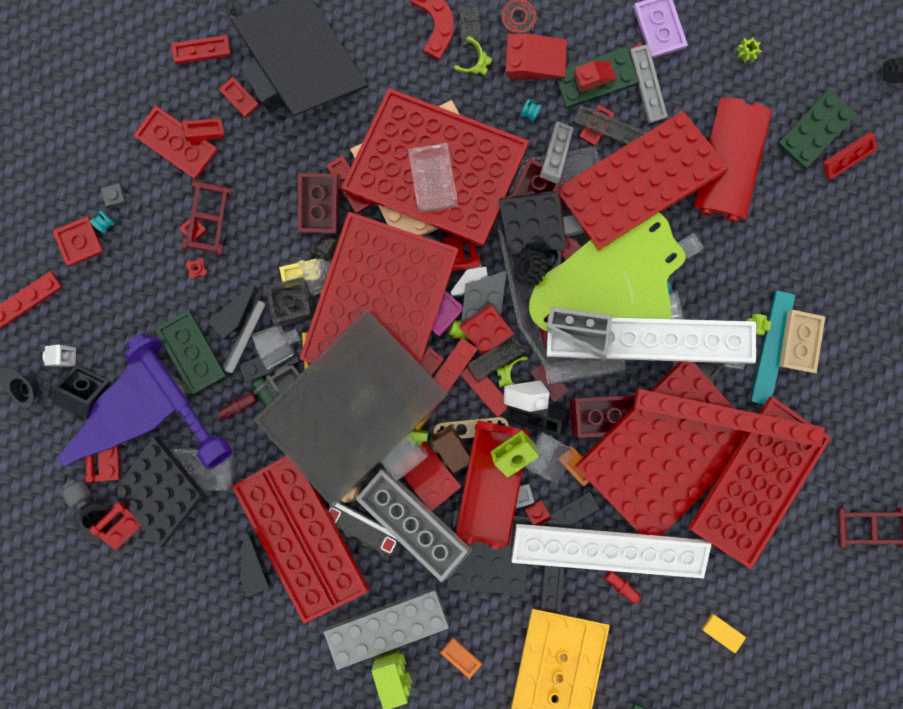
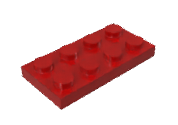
[133,105,218,180]

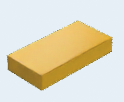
[702,613,746,653]

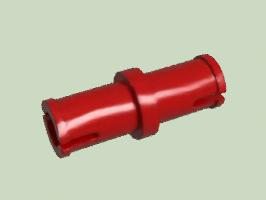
[604,571,641,604]

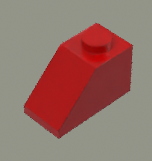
[574,61,616,93]

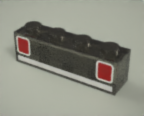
[328,497,399,557]

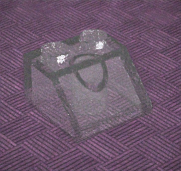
[524,432,576,485]

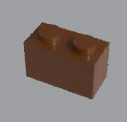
[431,424,471,473]

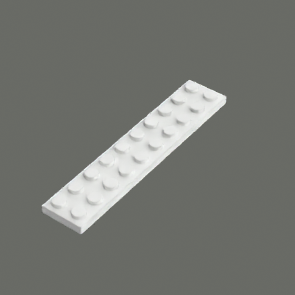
[547,317,756,364]
[511,524,711,578]

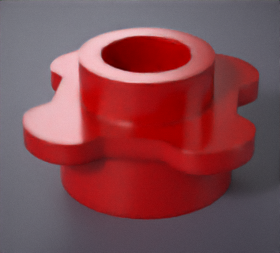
[186,258,207,279]

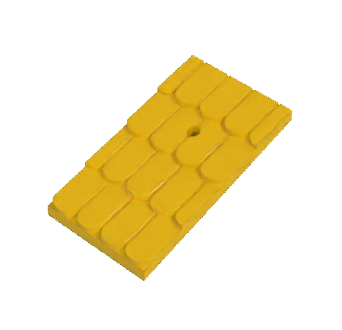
[511,609,610,709]

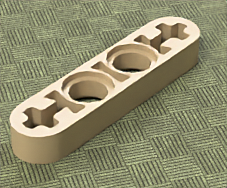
[434,417,508,438]

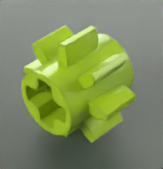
[736,37,762,63]
[746,314,771,336]

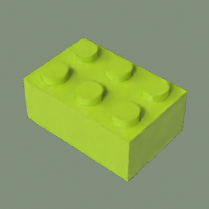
[371,648,412,709]

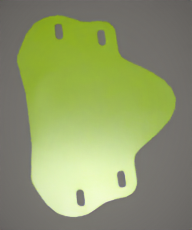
[529,213,686,332]

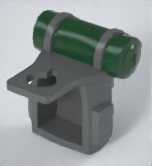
[251,365,307,419]

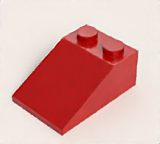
[506,33,567,80]
[395,441,461,511]

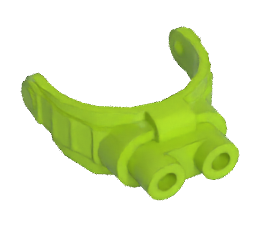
[454,36,492,75]
[497,356,528,387]

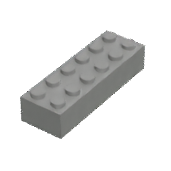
[356,469,472,582]
[324,586,449,670]

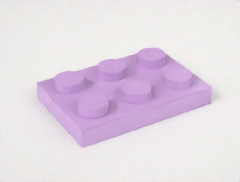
[633,0,688,58]

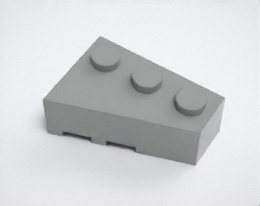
[547,307,613,361]

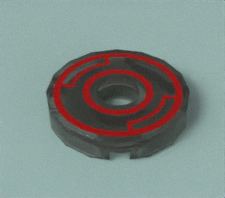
[500,0,538,34]

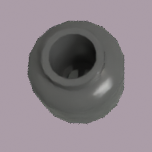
[61,479,92,509]

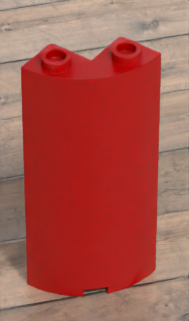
[694,98,772,222]
[455,421,530,550]

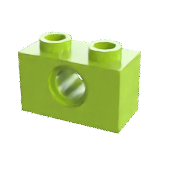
[491,430,539,478]

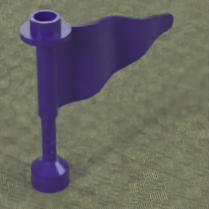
[58,333,233,470]

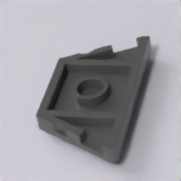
[461,270,507,323]

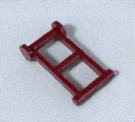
[181,180,231,257]
[838,507,903,548]

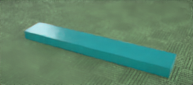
[750,291,796,405]

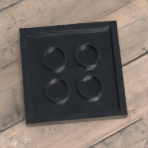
[499,190,568,254]

